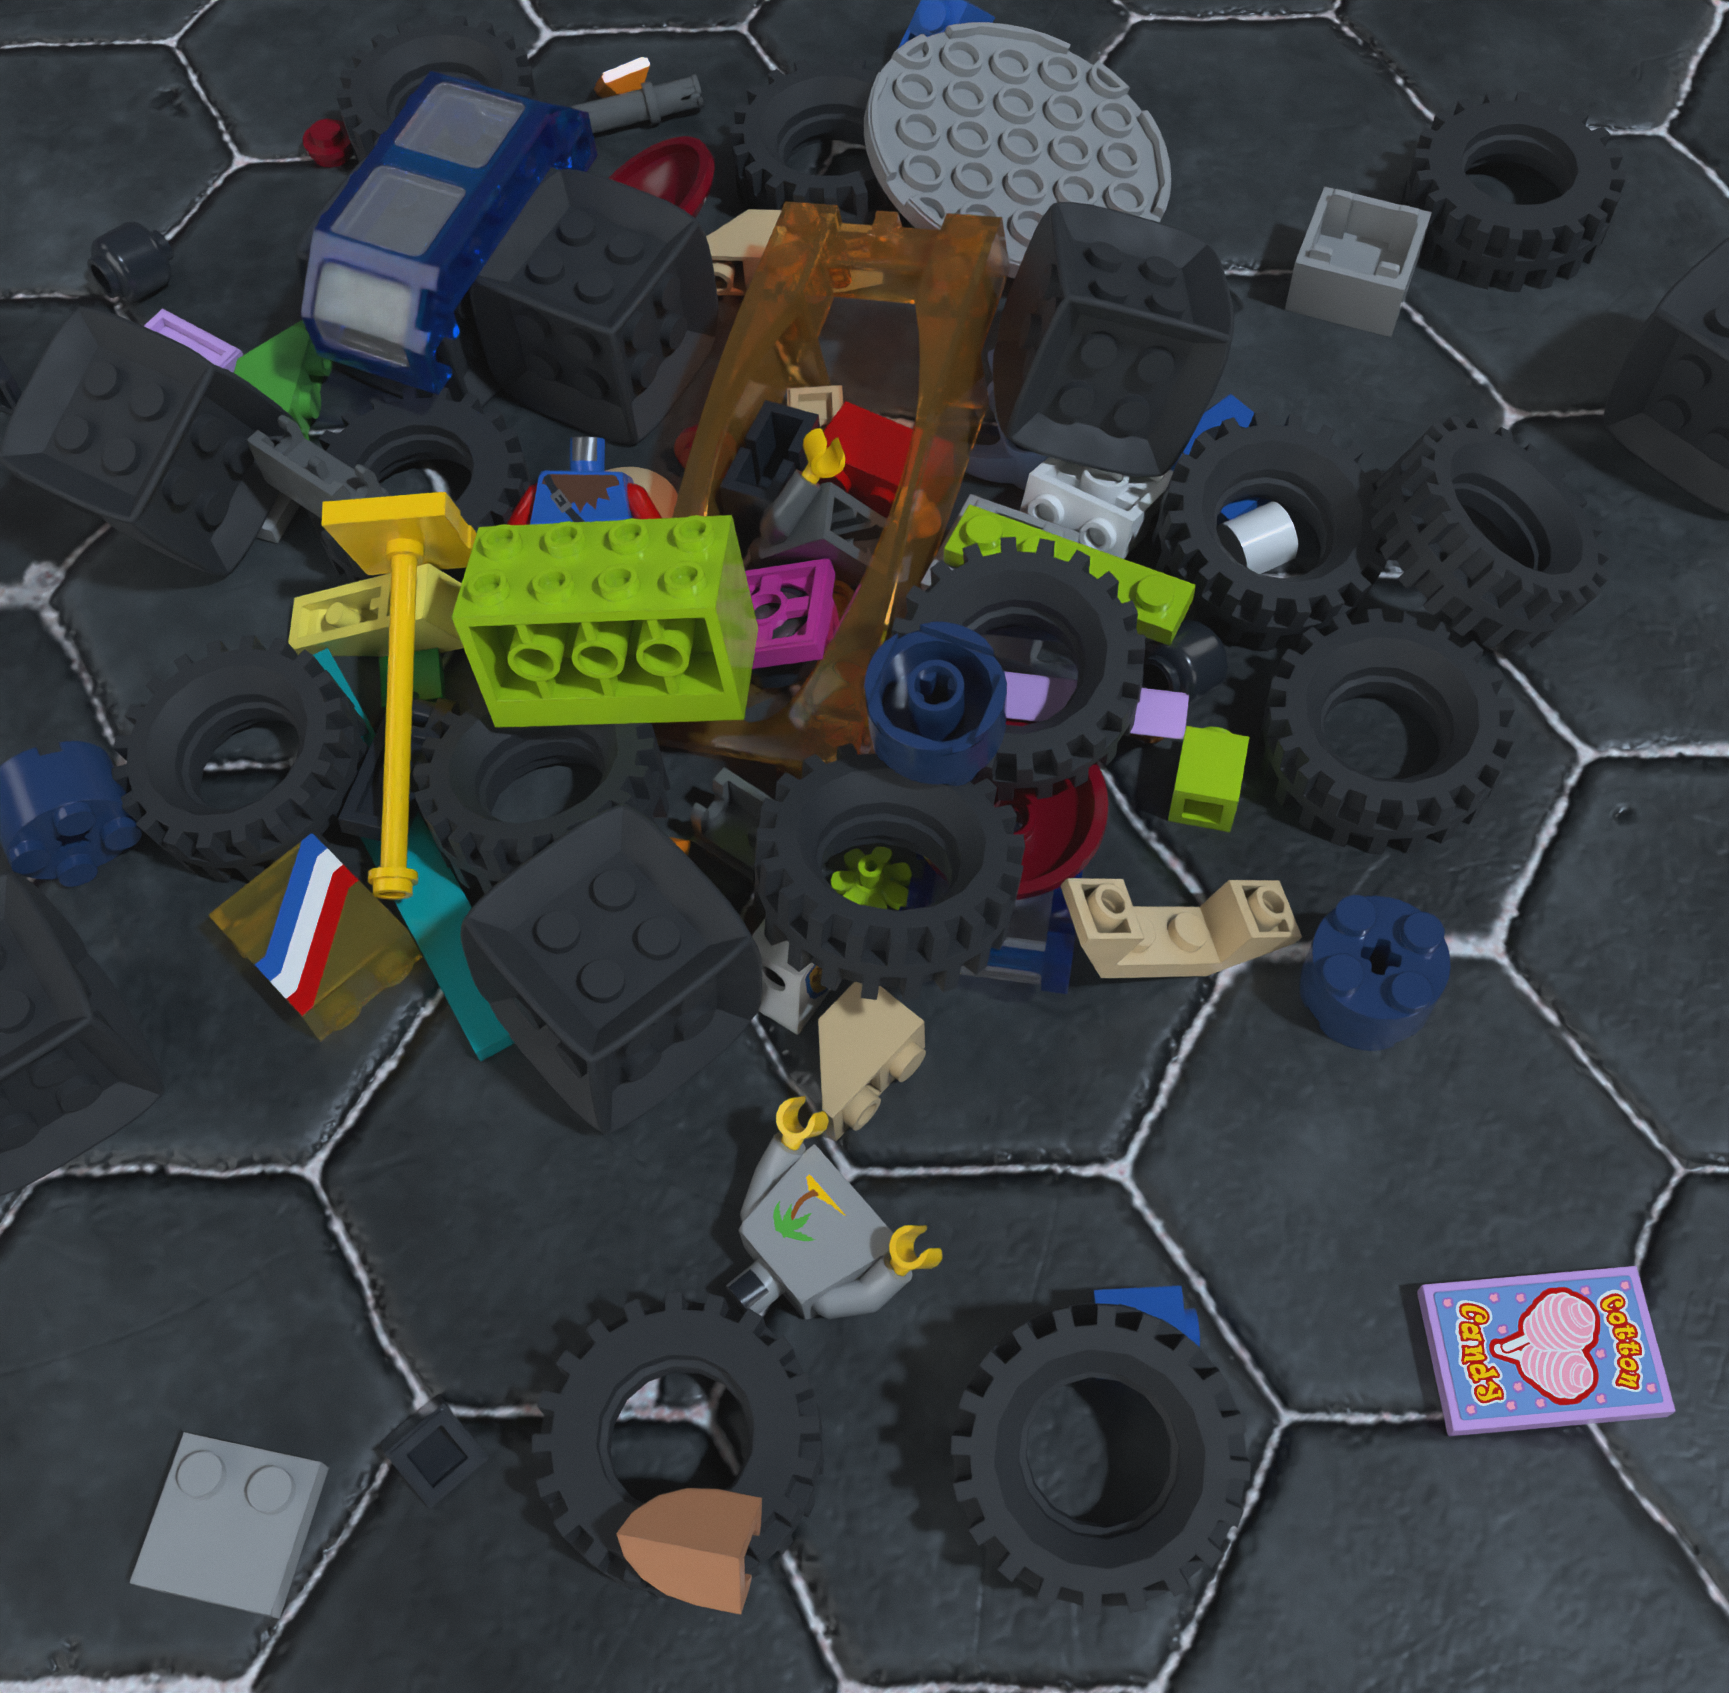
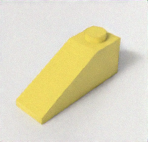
[288,563,463,656]

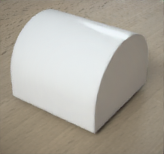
[1217,502,1298,574]

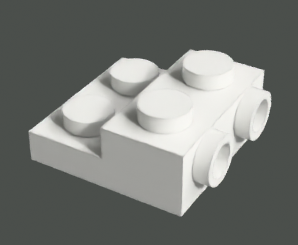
[1020,457,1173,559]

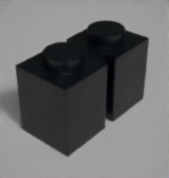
[720,400,820,538]

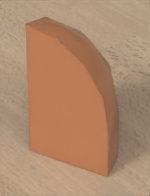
[616,1488,762,1615]

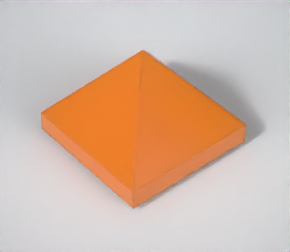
[594,57,650,98]

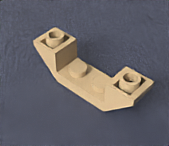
[1060,878,1302,978]

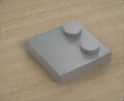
[130,1432,329,1619]

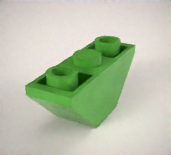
[233,319,332,440]

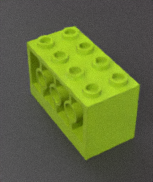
[452,515,758,728]

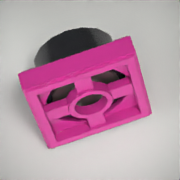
[745,559,841,688]

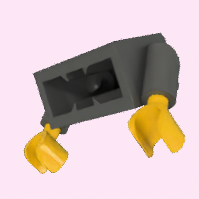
[750,428,933,589]

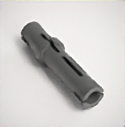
[549,74,704,144]

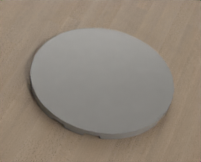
[864,22,1171,278]

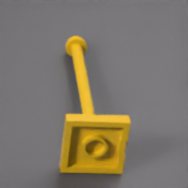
[321,492,477,900]

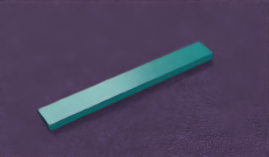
[313,648,514,1062]

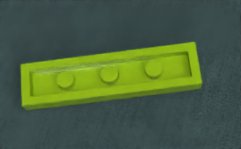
[944,504,1196,646]

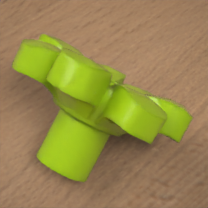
[831,847,912,910]

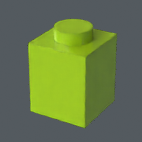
[1168,726,1249,832]

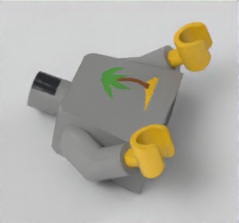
[725,1096,942,1320]

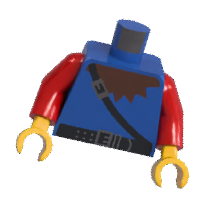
[507,437,662,525]

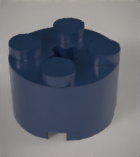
[864,622,1007,786]
[0,741,142,887]
[1299,895,1451,1051]

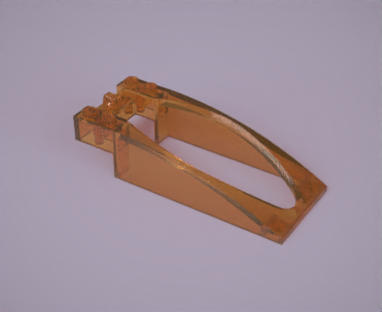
[652,202,1010,769]

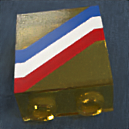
[209,833,422,1041]

